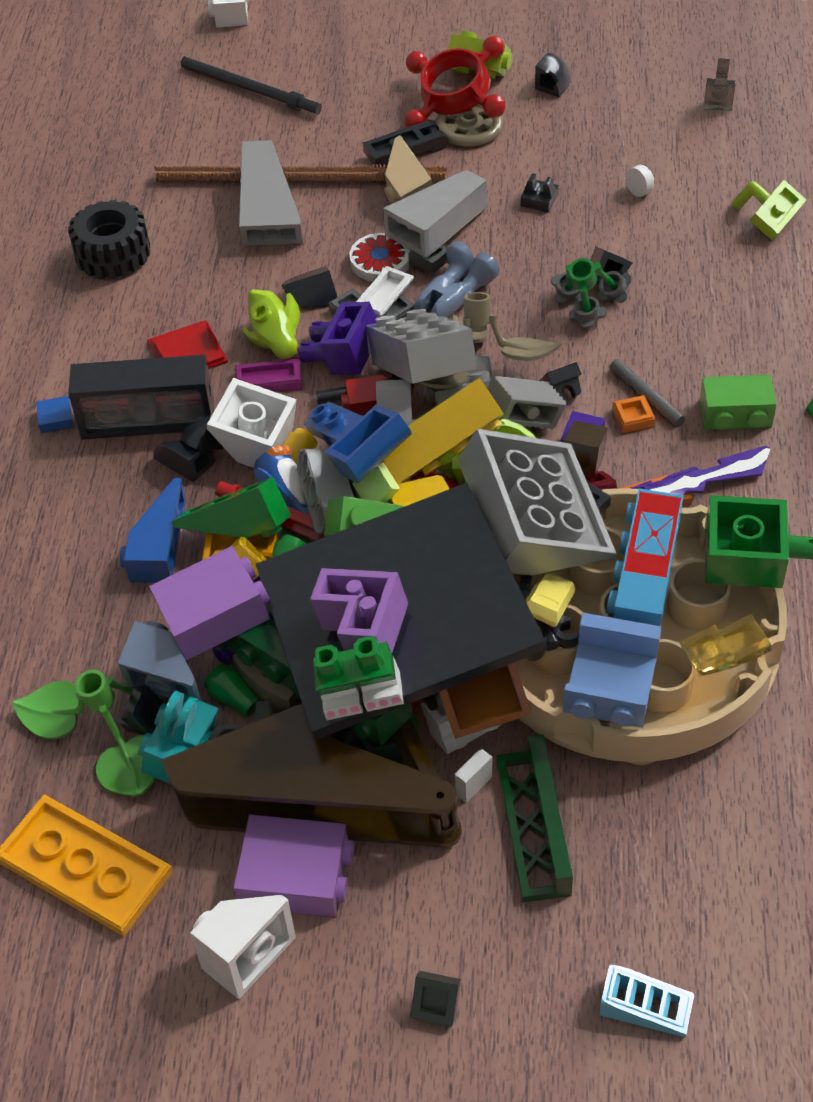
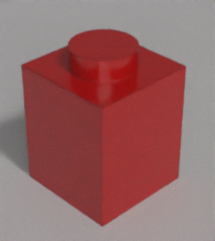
[341,375,386,416]

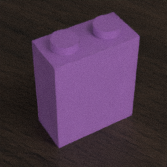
[149,546,270,660]
[234,814,354,917]

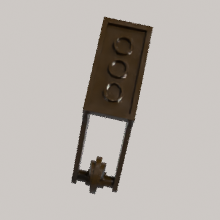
[162,694,462,848]

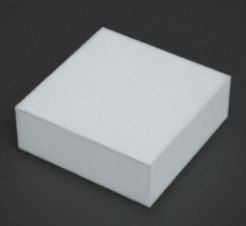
[455,749,492,803]

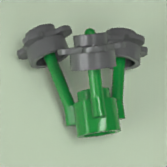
[551,258,632,329]

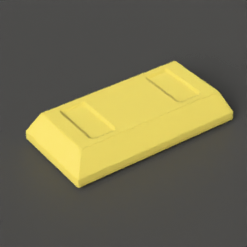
[526,572,575,627]

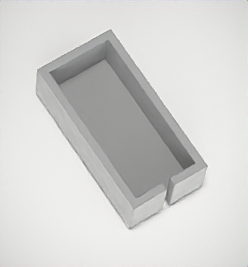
[366,309,477,384]

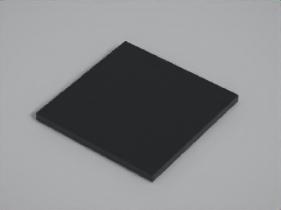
[256,483,547,740]

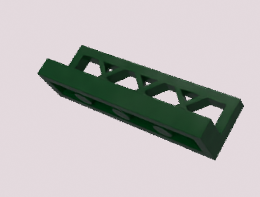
[496,734,573,903]

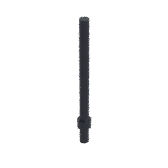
[181,56,322,115]

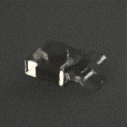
[703,58,736,111]

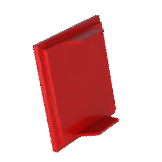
[147,320,228,369]

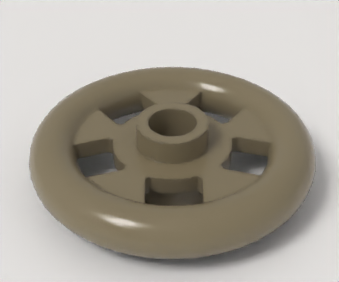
[435,104,503,147]

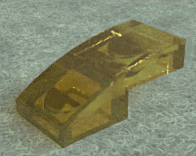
[680,614,772,676]

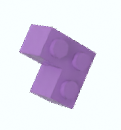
[310,568,408,653]

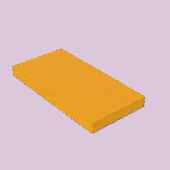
[0,794,173,937]

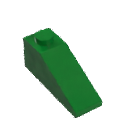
[171,477,291,538]

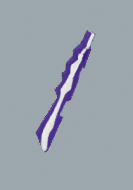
[630,446,770,495]

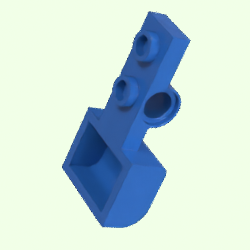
[303,402,412,483]

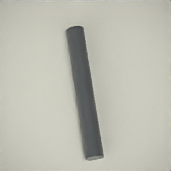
[609,359,685,427]

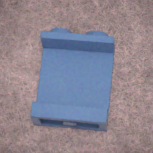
[563,613,661,728]

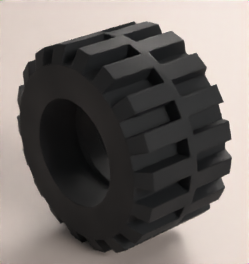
[68,200,151,279]

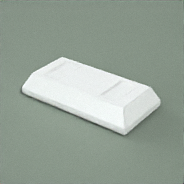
[356,266,414,318]

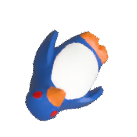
[252,445,310,515]

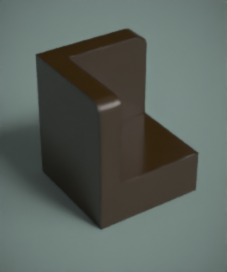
[564,421,608,478]

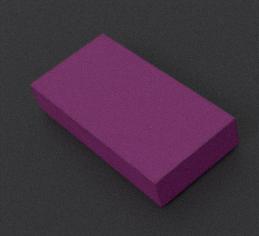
[235,358,303,392]

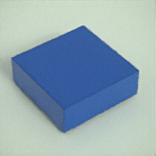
[36,396,74,433]

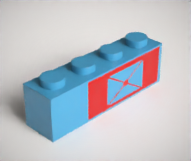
[607,488,684,627]

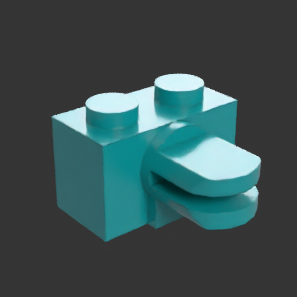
[138,691,219,784]

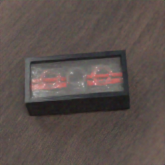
[68,355,214,440]

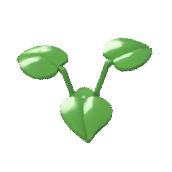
[13,670,165,797]

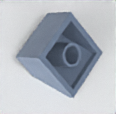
[118,621,202,701]

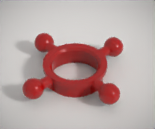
[404,35,506,128]

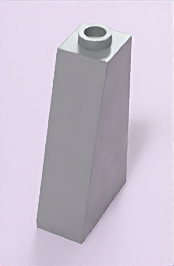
[239,140,303,246]
[384,170,487,258]

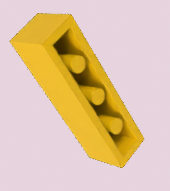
[383,377,504,484]

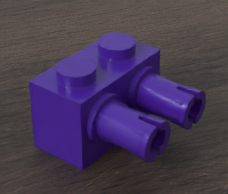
[298,301,376,375]

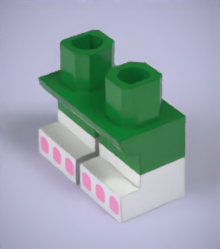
[313,636,404,720]

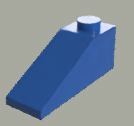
[120,478,186,583]

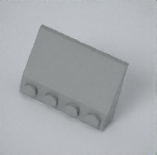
[458,429,617,576]

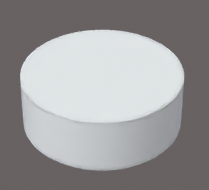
[626,165,654,197]

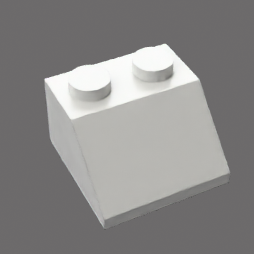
[207,378,297,467]
[190,895,296,999]

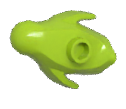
[242,289,300,360]

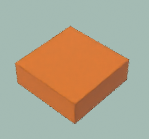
[612,395,655,434]

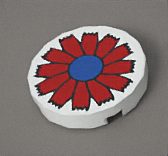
[349,233,410,282]

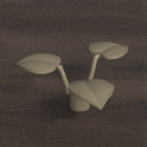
[418,292,562,389]

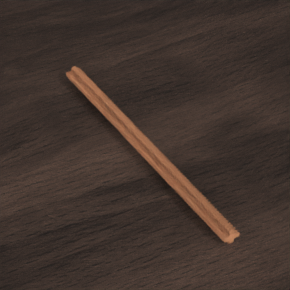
[154,164,447,183]

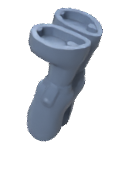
[413,241,500,318]

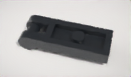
[363,120,449,168]

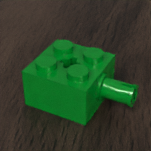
[705,495,813,588]

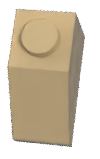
[384,136,432,204]

